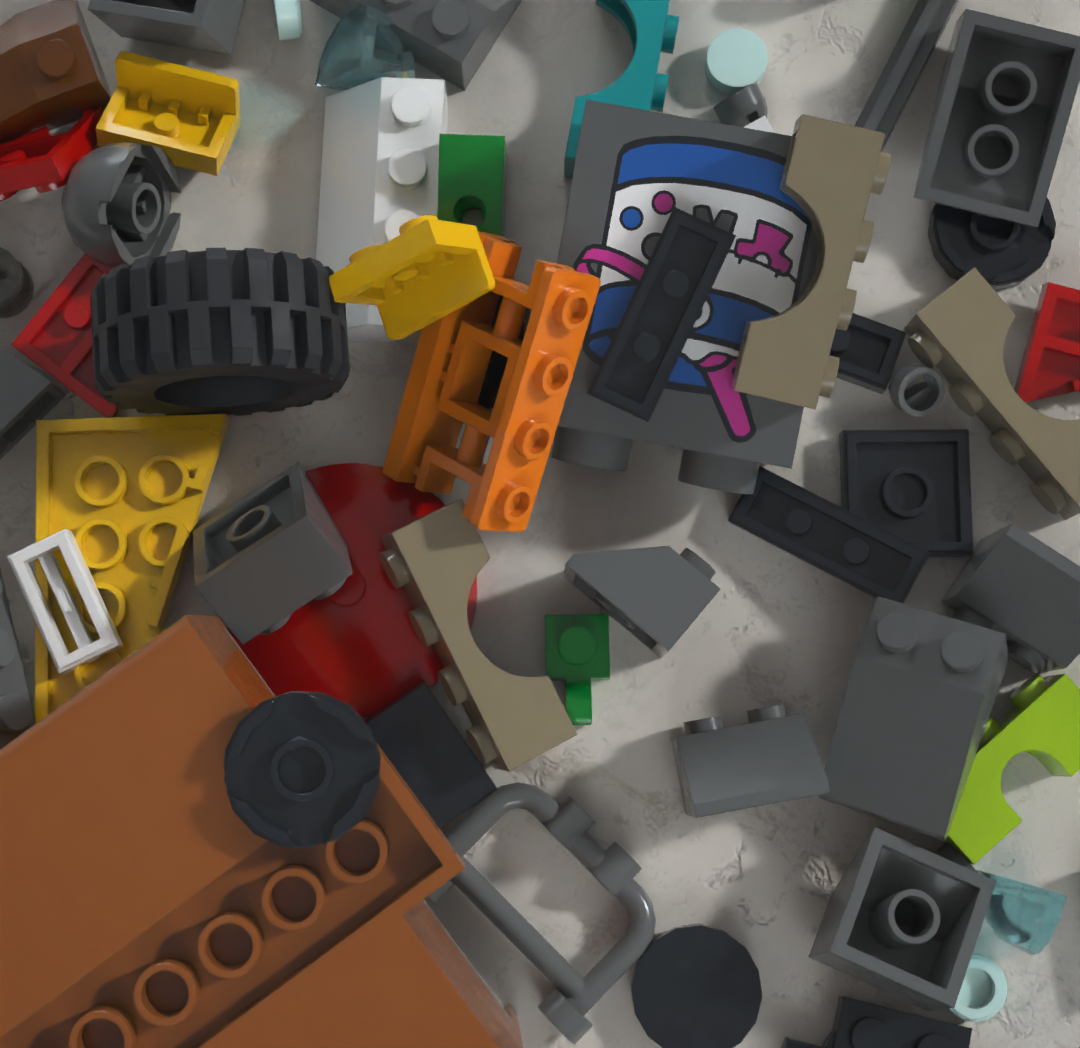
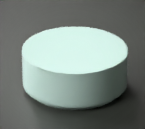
[272,0,303,41]
[705,28,768,95]
[948,953,1007,1022]

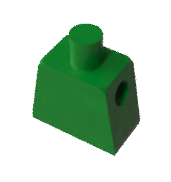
[437,133,508,237]

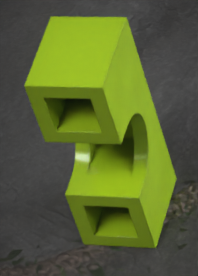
[941,673,1080,865]

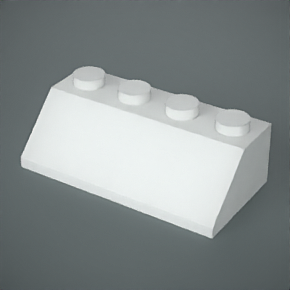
[316,77,449,344]

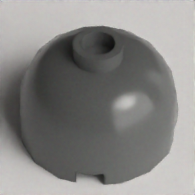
[62,142,181,267]

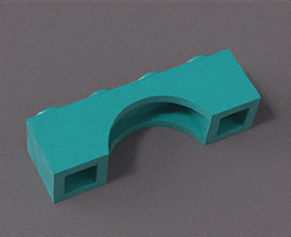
[564,0,679,178]

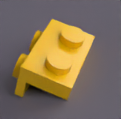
[95,51,241,176]
[329,215,495,340]

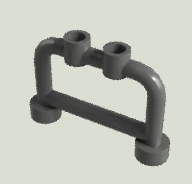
[428,782,656,1045]

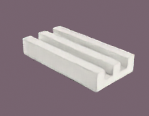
[7,529,124,675]

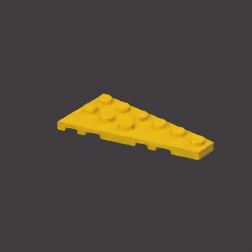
[35,414,231,723]

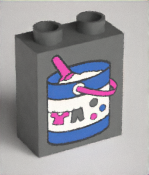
[551,100,817,494]

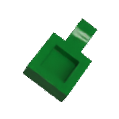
[545,614,610,726]

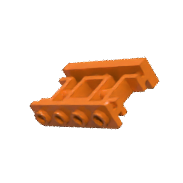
[382,231,601,532]

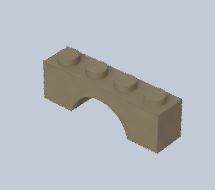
[730,114,891,410]
[904,267,1080,520]
[379,499,577,772]

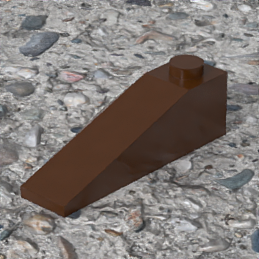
[0,0,112,143]

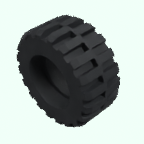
[90,247,350,416]

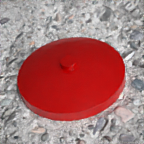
[228,463,478,717]

